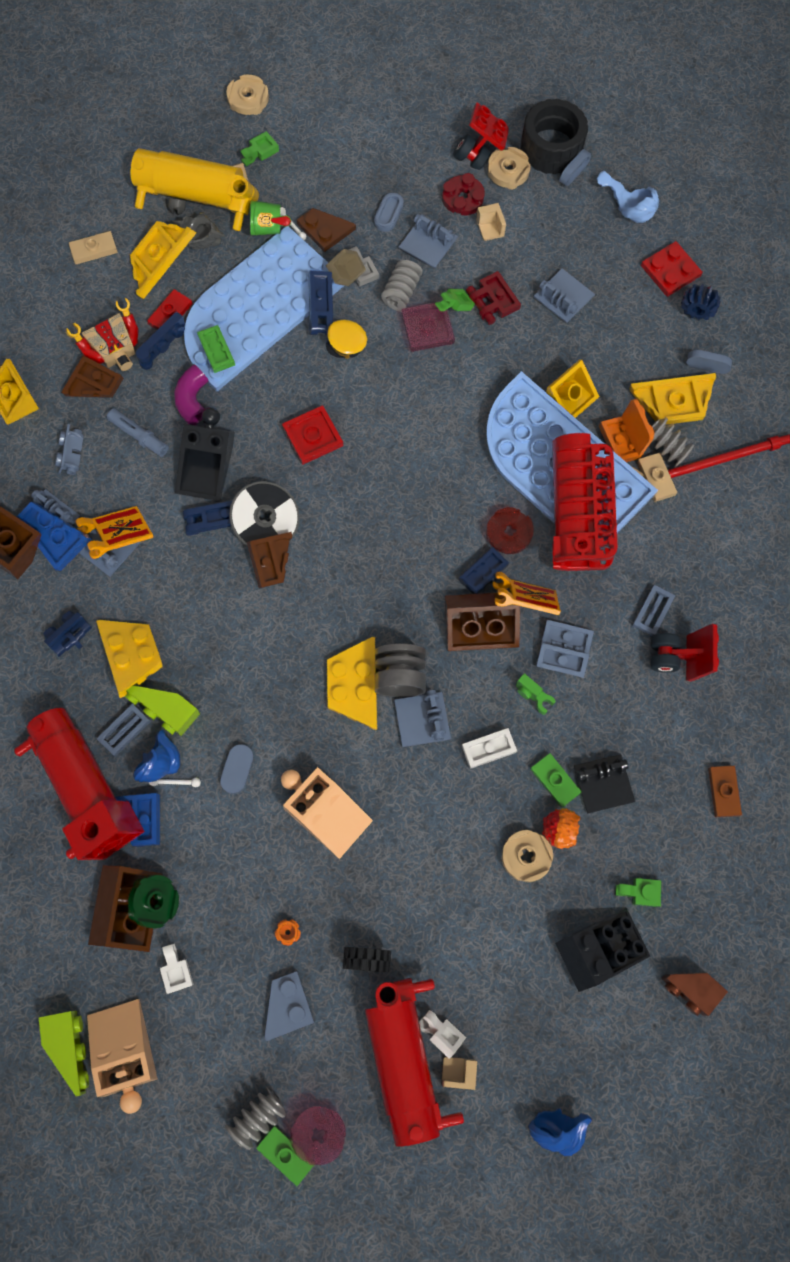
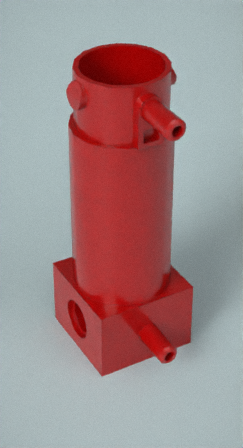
[14,708,145,860]

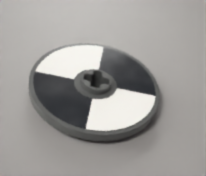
[229,481,299,547]

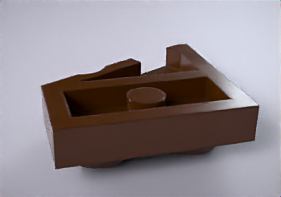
[61,356,124,398]

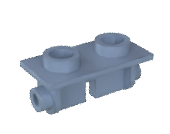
[55,424,84,475]

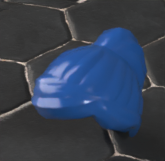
[133,730,181,782]
[528,1108,592,1156]

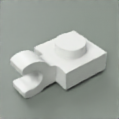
[160,944,194,994]
[419,1010,466,1059]

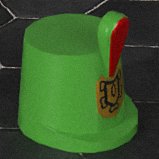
[250,200,291,236]

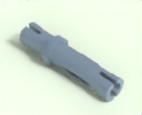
[107,408,169,457]

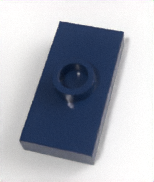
[459,547,509,594]

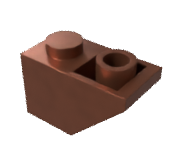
[662,973,728,1016]

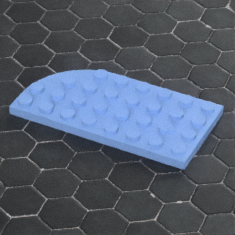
[184,226,344,391]
[487,371,658,550]

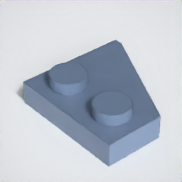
[265,971,314,1041]

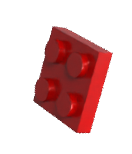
[641,241,703,297]
[282,405,344,465]

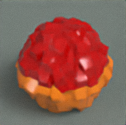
[542,808,580,849]

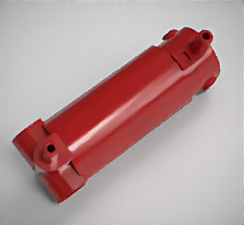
[365,978,464,1147]

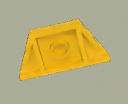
[130,221,196,299]
[629,373,716,425]
[96,620,163,698]
[327,637,377,730]

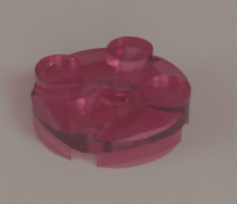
[290,1106,346,1165]

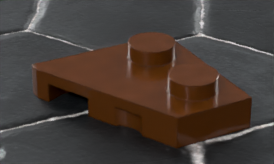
[297,208,356,252]
[247,532,292,589]

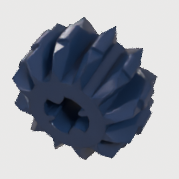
[681,284,721,321]

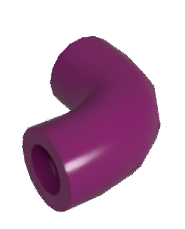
[174,364,209,425]

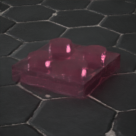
[401,303,455,352]

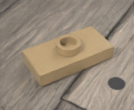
[69,231,118,264]
[637,453,677,502]

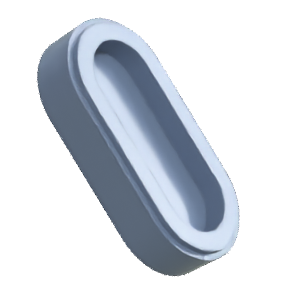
[559,149,591,186]
[374,193,404,232]
[686,350,732,374]
[220,745,254,794]

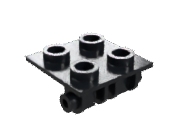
[574,754,635,814]

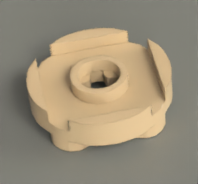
[226,75,269,115]
[488,147,530,189]
[502,830,553,882]

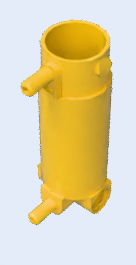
[130,148,259,231]

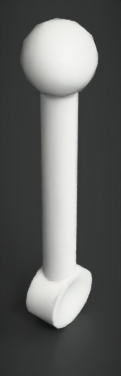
[280,207,306,240]
[149,778,201,787]

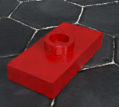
[147,289,193,330]

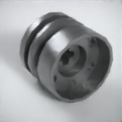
[375,644,426,697]

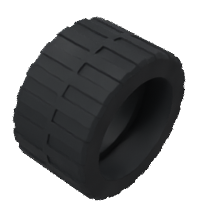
[520,99,588,174]

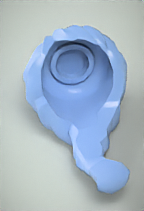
[597,171,659,223]

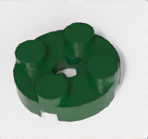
[128,875,179,928]

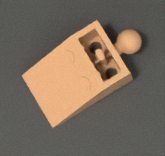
[281,767,373,859]
[87,999,157,1114]

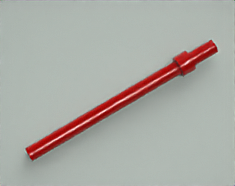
[668,434,790,478]

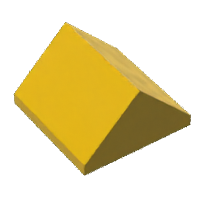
[0,359,39,425]
[546,359,599,418]

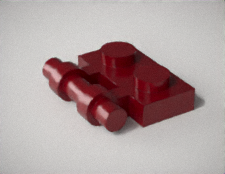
[466,271,521,325]

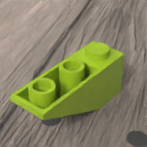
[124,686,200,736]
[39,1011,89,1096]

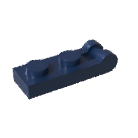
[308,271,333,336]
[136,311,185,370]
[182,500,233,536]

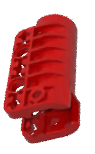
[552,433,618,571]

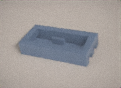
[632,585,675,636]
[97,703,151,757]

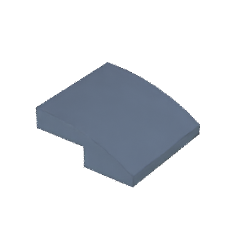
[536,620,594,678]

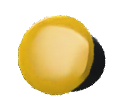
[326,320,367,359]

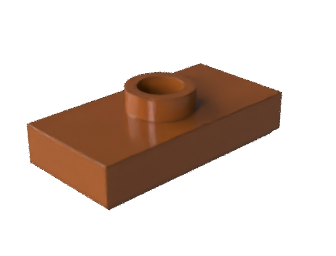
[708,766,742,818]

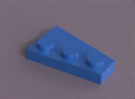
[17,502,92,571]

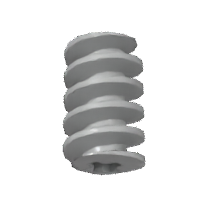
[381,260,423,312]
[652,417,694,467]
[224,1086,286,1150]

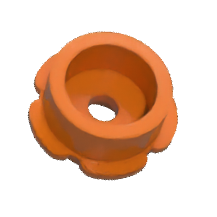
[275,920,301,946]

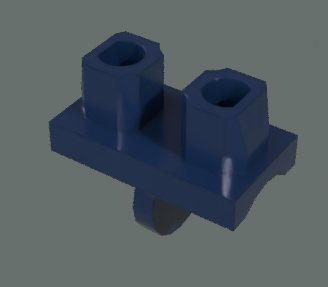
[43,611,92,657]

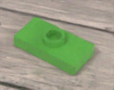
[197,325,235,373]
[530,753,582,808]
[256,1125,316,1186]

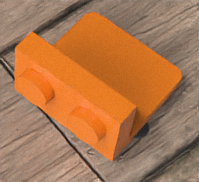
[599,399,654,462]

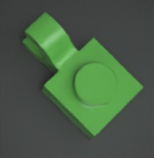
[240,131,279,166]
[435,289,475,311]
[516,673,556,715]
[615,878,661,907]

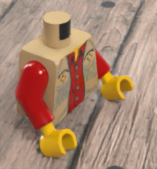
[66,298,139,371]

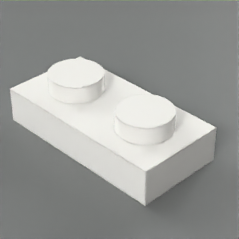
[462,728,517,769]

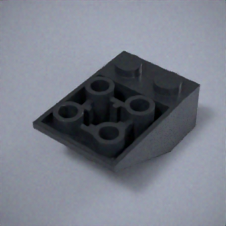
[555,908,650,992]

